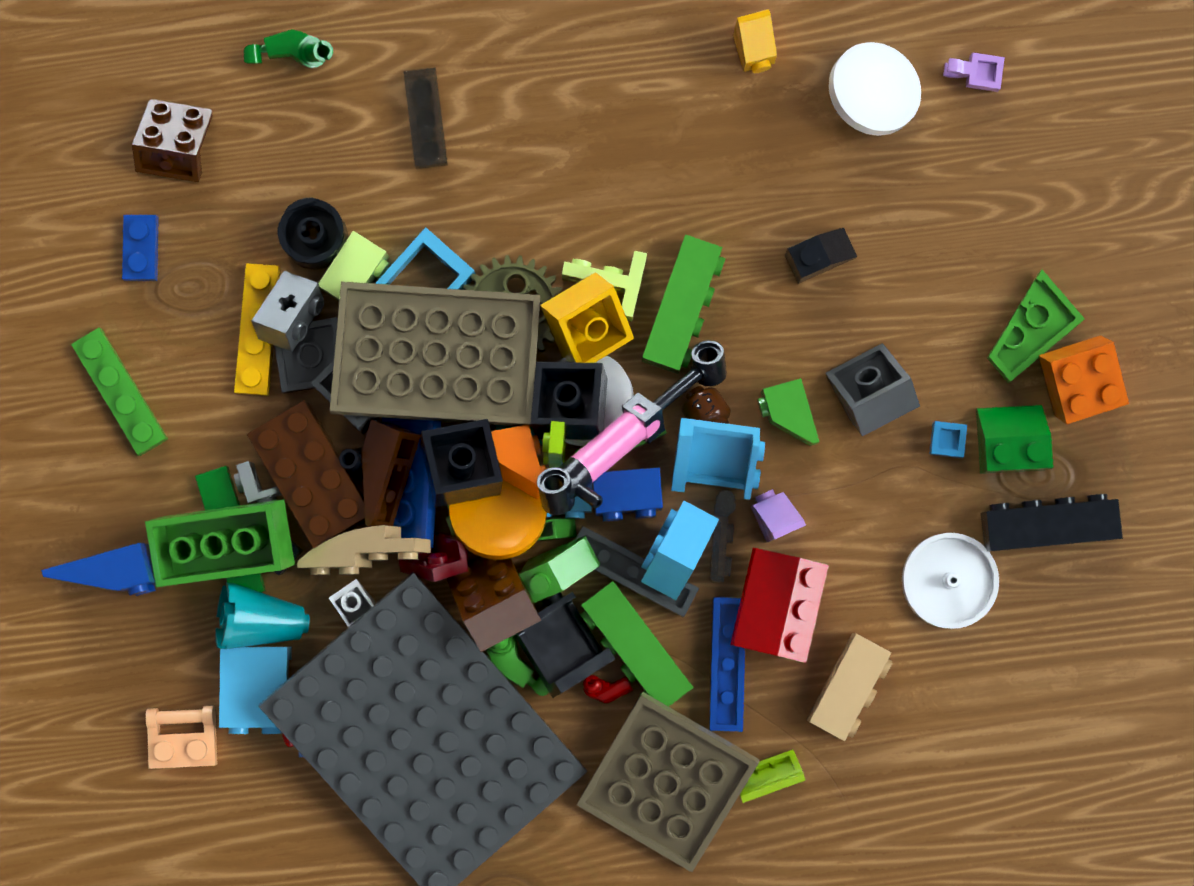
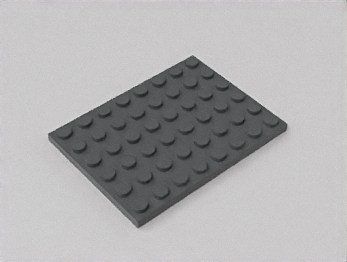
[259,572,587,886]

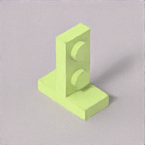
[562,251,647,321]

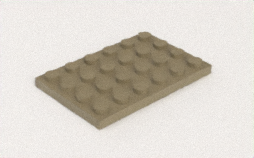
[330,281,540,427]

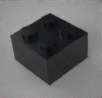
[530,362,608,440]
[421,419,503,508]

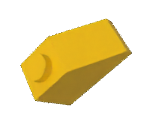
[733,9,777,73]

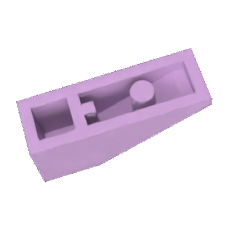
[751,489,806,542]

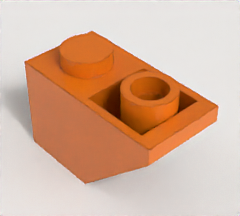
[491,425,546,499]

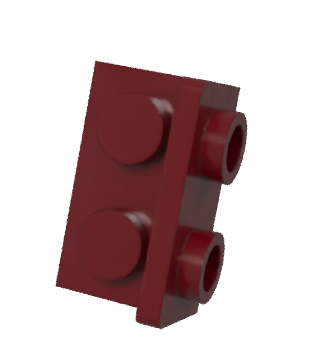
[399,531,468,582]

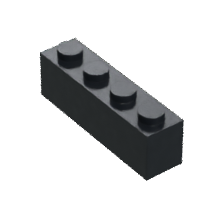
[980,494,1123,552]

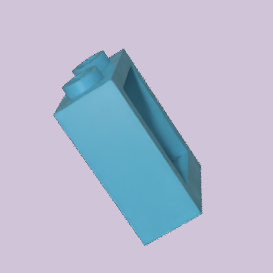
[375,227,476,290]

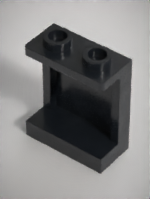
[514,592,615,698]

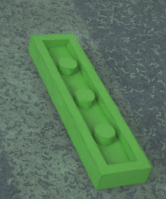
[71,327,168,456]

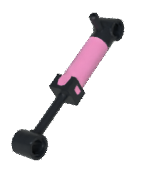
[537,340,727,515]

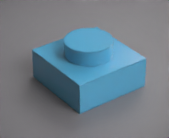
[929,421,967,458]

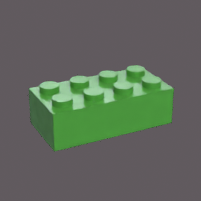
[145,499,295,587]

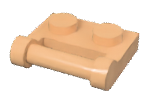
[146,705,217,769]

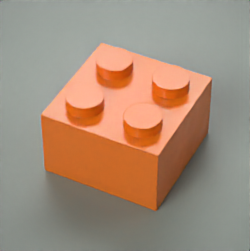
[1039,335,1129,424]

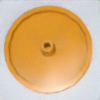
[449,480,547,560]

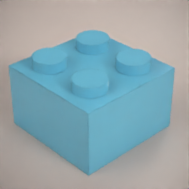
[641,501,719,600]

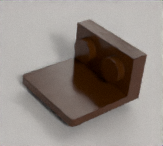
[132,99,213,182]

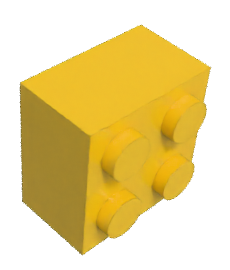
[540,272,634,363]

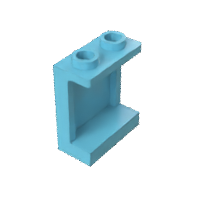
[671,418,765,500]
[219,646,292,734]

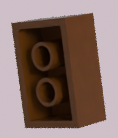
[446,556,541,652]

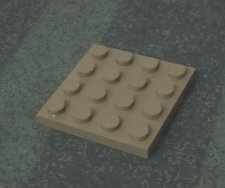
[577,692,759,872]

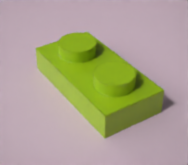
[542,421,566,468]

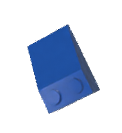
[41,543,156,596]

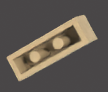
[806,633,892,741]

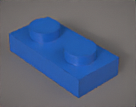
[122,215,159,281]

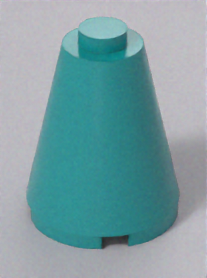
[215,582,310,649]

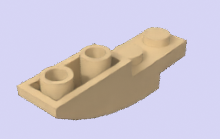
[297,525,431,575]

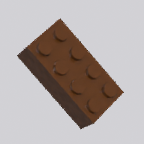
[247,401,365,548]

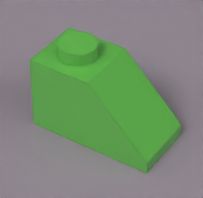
[757,378,820,446]
[519,536,600,603]

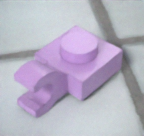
[943,53,1005,92]

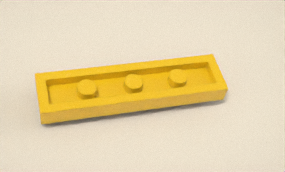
[234,263,280,396]

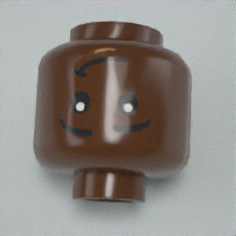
[682,386,731,424]

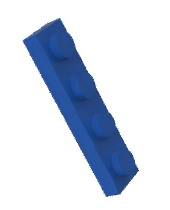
[709,597,745,732]

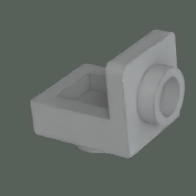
[234,461,282,504]

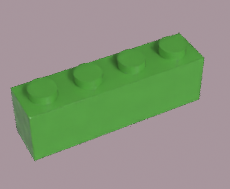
[641,234,726,374]
[580,581,694,707]

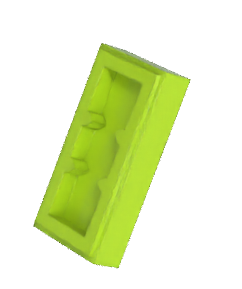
[740,749,806,803]

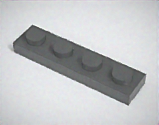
[575,526,699,617]

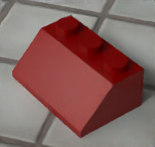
[730,548,829,663]

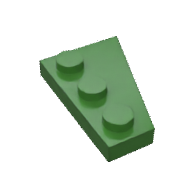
[987,270,1085,383]

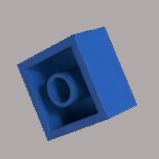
[593,468,663,522]

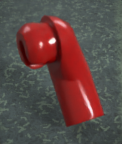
[583,675,633,704]

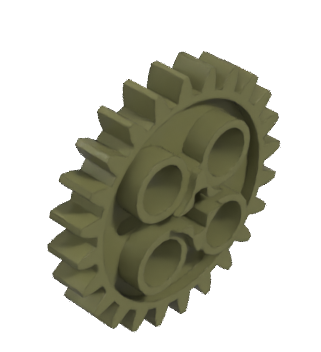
[463,255,562,353]

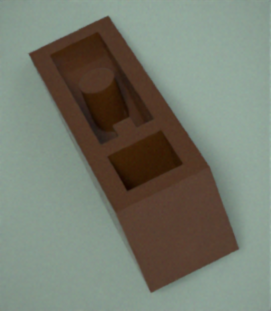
[362,420,421,527]

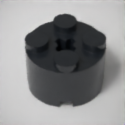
[277,198,348,269]

